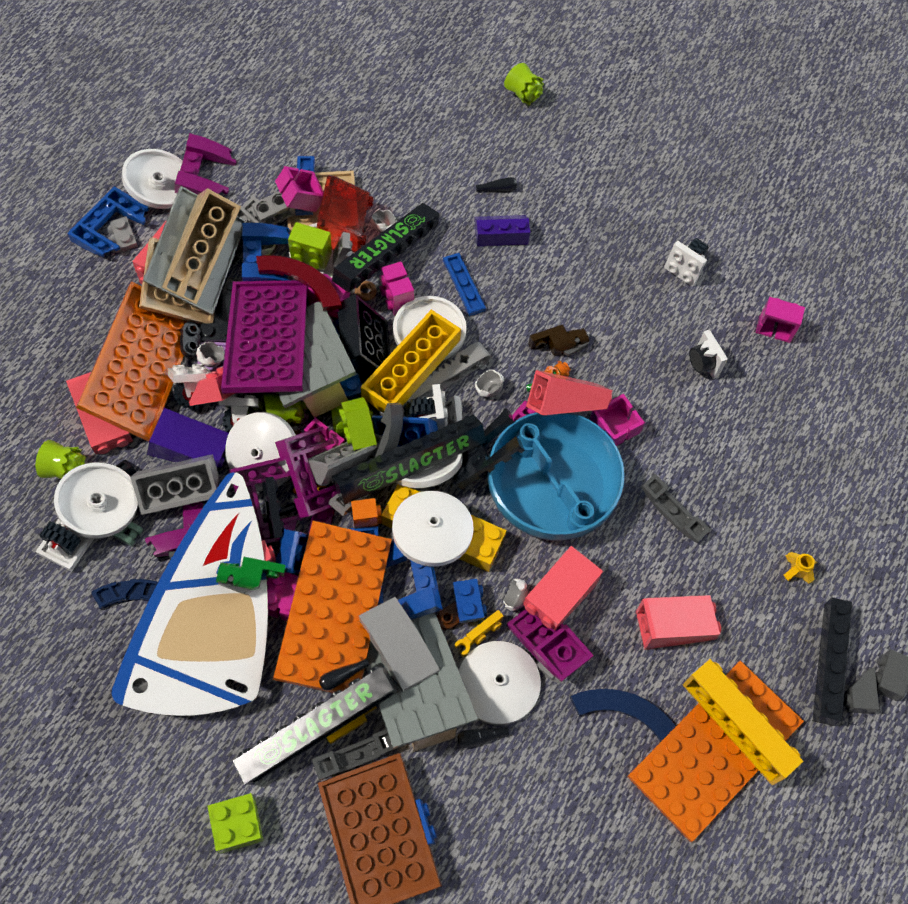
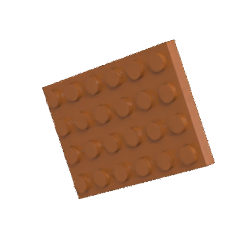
[318,753,442,904]

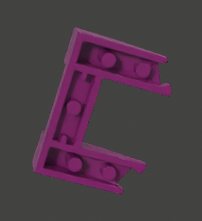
[175,133,236,195]
[275,427,337,518]
[230,458,302,543]
[145,501,204,557]

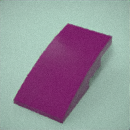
[507,609,594,682]

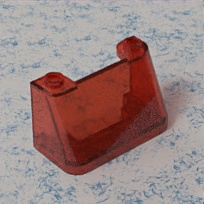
[317,175,374,252]

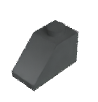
[843,668,879,714]

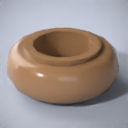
[355,281,377,301]

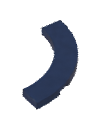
[91,579,158,610]
[570,689,676,742]

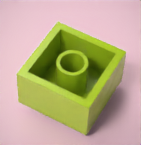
[288,222,332,270]
[339,397,377,450]
[207,793,264,854]

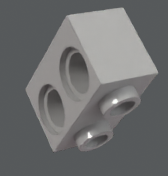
[252,191,295,225]

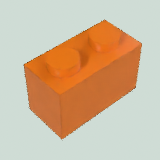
[351,498,382,529]

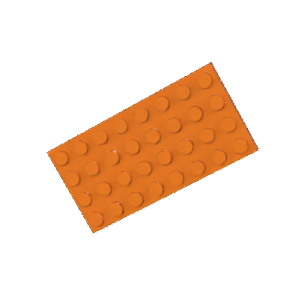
[76,282,193,441]
[273,521,392,693]
[627,661,804,842]

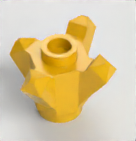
[784,552,817,584]

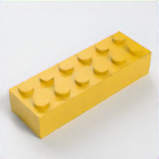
[361,309,461,413]
[381,484,507,572]
[683,659,804,785]

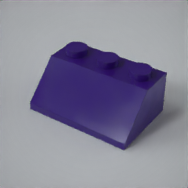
[474,215,530,247]

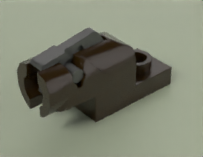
[528,324,589,356]

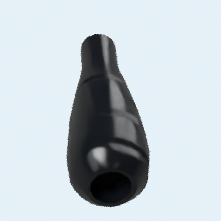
[476,177,517,192]
[319,659,370,691]
[457,727,509,748]

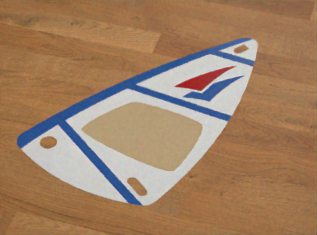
[112,472,268,716]

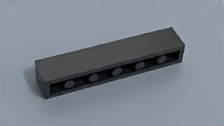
[812,597,852,726]

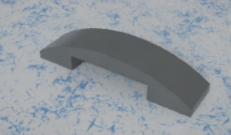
[367,403,403,461]
[641,474,711,543]
[312,729,400,781]

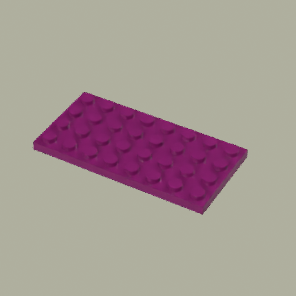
[221,280,308,393]

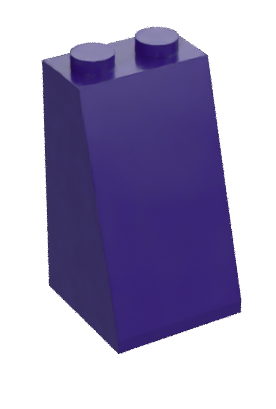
[147,408,229,469]

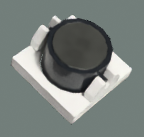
[689,330,728,379]

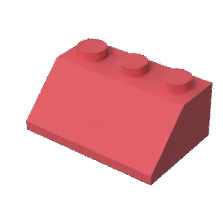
[189,366,235,406]

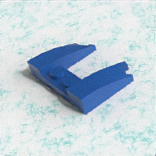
[67,186,149,257]
[242,223,290,281]
[386,541,443,620]

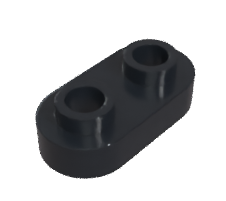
[180,322,201,358]

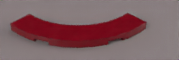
[256,255,342,311]

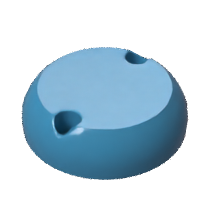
[488,412,624,541]

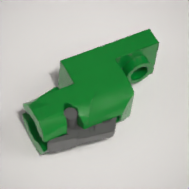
[216,557,286,594]

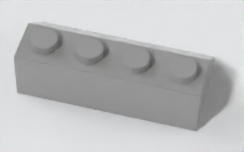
[308,434,382,486]
[130,454,219,515]

